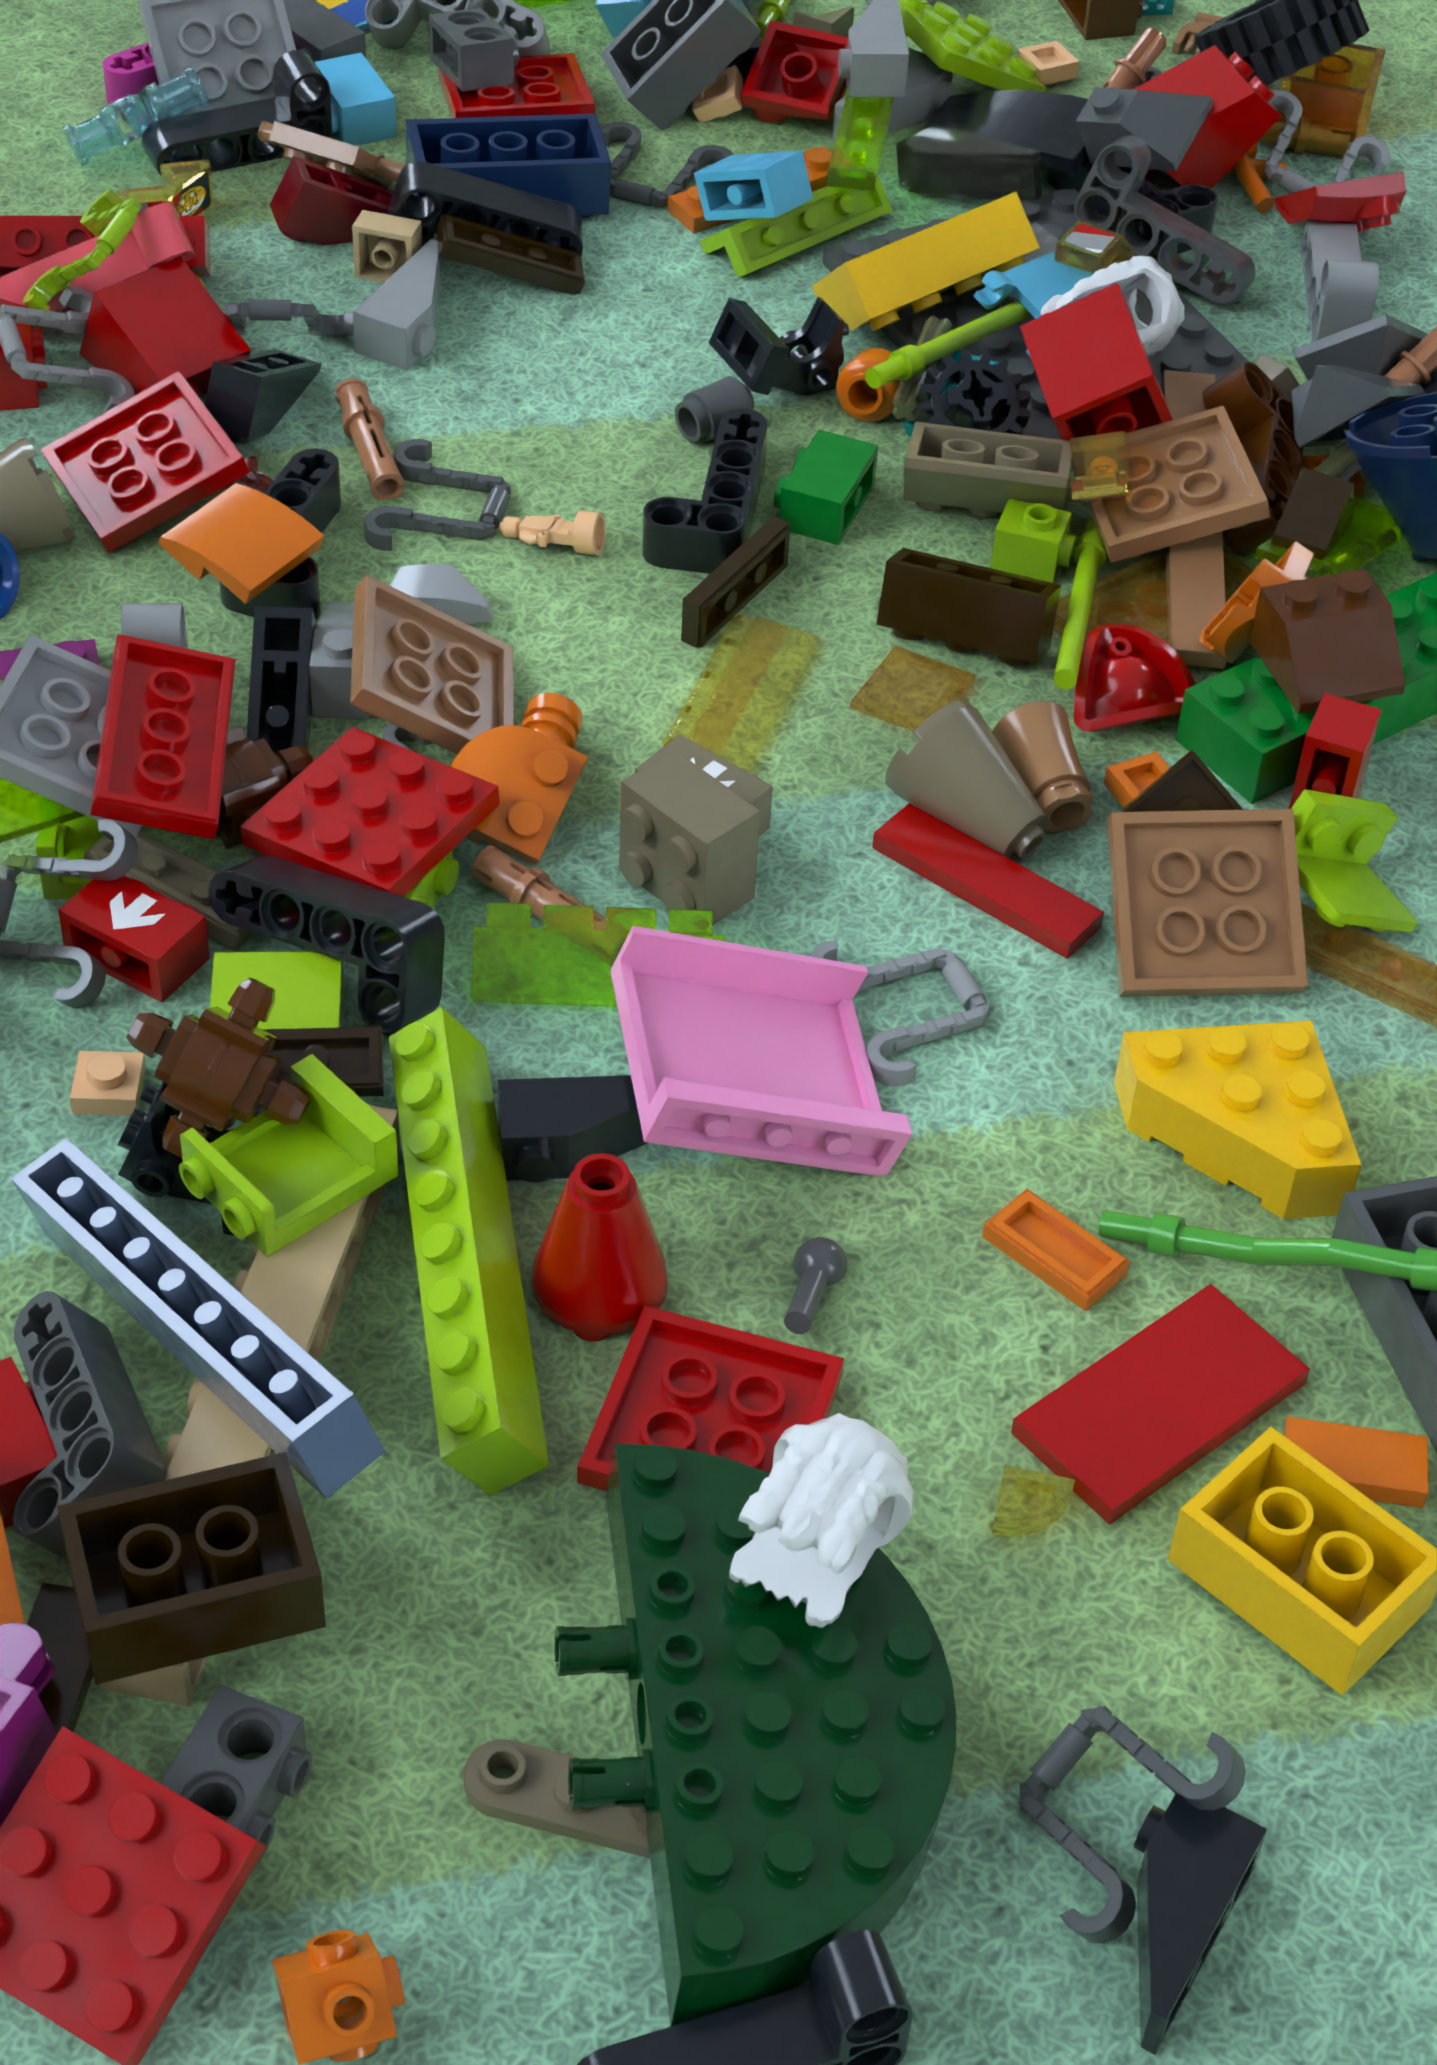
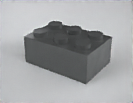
[600,0,762,130]

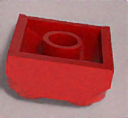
[740,20,848,123]
[1274,172,1406,233]

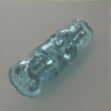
[62,65,209,166]

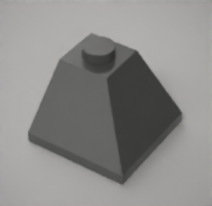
[1076,87,1214,171]

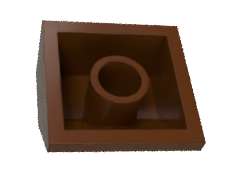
[1249,569,1406,714]

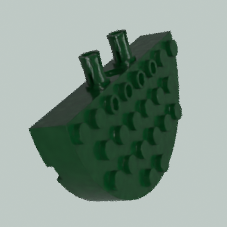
[554,1443,956,2027]

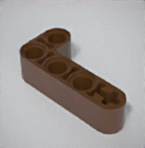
[1202,361,1304,557]

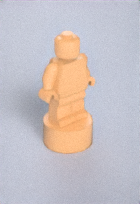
[499,510,606,556]

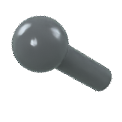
[784,1237,847,1334]

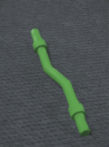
[1099,1210,1437,1292]

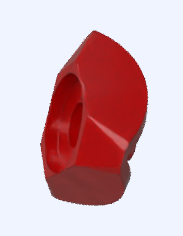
[1073,624,1196,732]

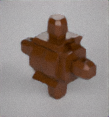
[161,726,313,849]
[126,978,311,1158]

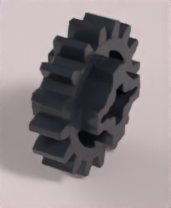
[916,349,1031,435]

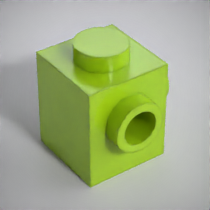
[990,498,1077,583]

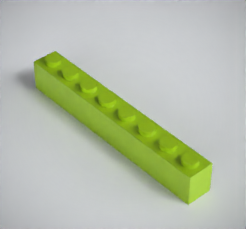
[389,1007,549,1494]

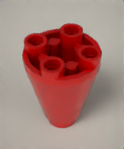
[532,1153,667,1342]

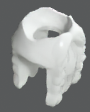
[1040,255,1185,357]
[729,1413,913,1628]

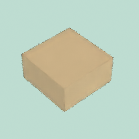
[352,210,422,283]

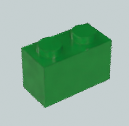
[773,429,878,545]

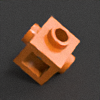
[272,1930,405,2065]

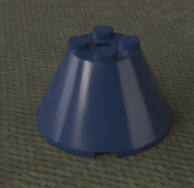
[1345,392,1437,561]

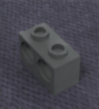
[429,7,519,92]
[160,1685,312,1861]

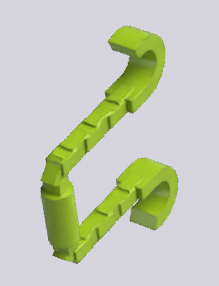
[23,189,142,311]

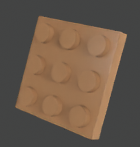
[1071,406,1270,563]
[350,574,514,755]
[1107,809,1308,997]

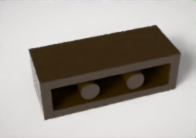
[876,548,1062,666]

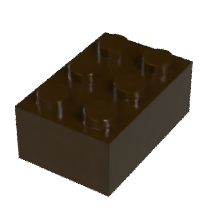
[57,1452,326,1685]

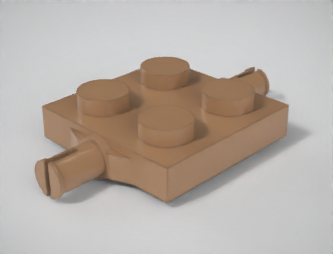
[258,121,408,187]

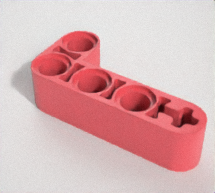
[0,202,196,326]

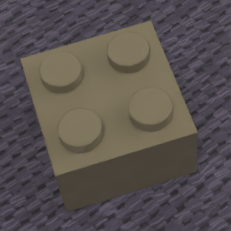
[619,749,760,932]

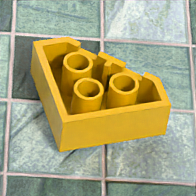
[1114,1020,1361,1219]

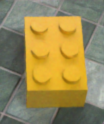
[1167,1426,1437,1696]

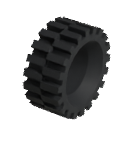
[1194,0,1370,86]

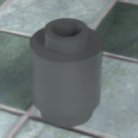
[675,376,754,443]

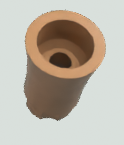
[993,701,1093,834]

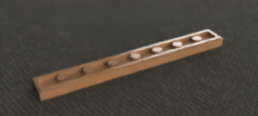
[1161,370,1226,669]

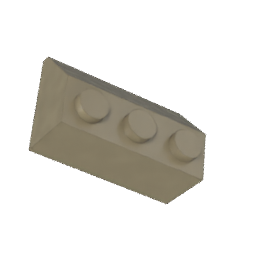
[903,422,1074,517]

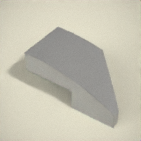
[391,564,495,625]

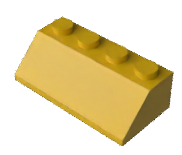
[812,192,1040,332]

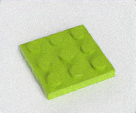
[899,0,1047,92]

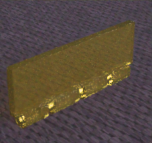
[662,615,819,772]

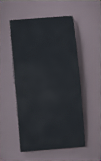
[906,90,1088,180]

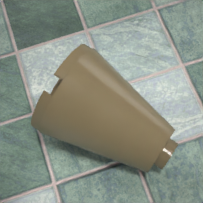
[0,437,76,553]
[885,700,1047,859]

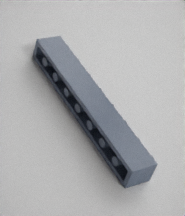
[10,1138,386,1499]

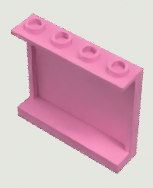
[610,926,912,1176]

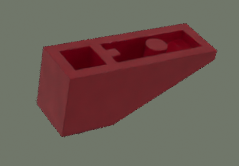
[269,156,394,245]

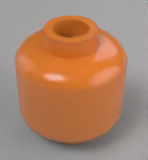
[836,348,901,422]

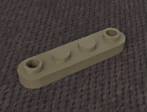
[464,1739,650,1859]

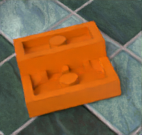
[158,483,325,604]

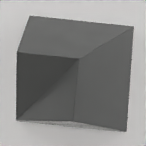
[1294,315,1428,381]
[1292,365,1425,448]

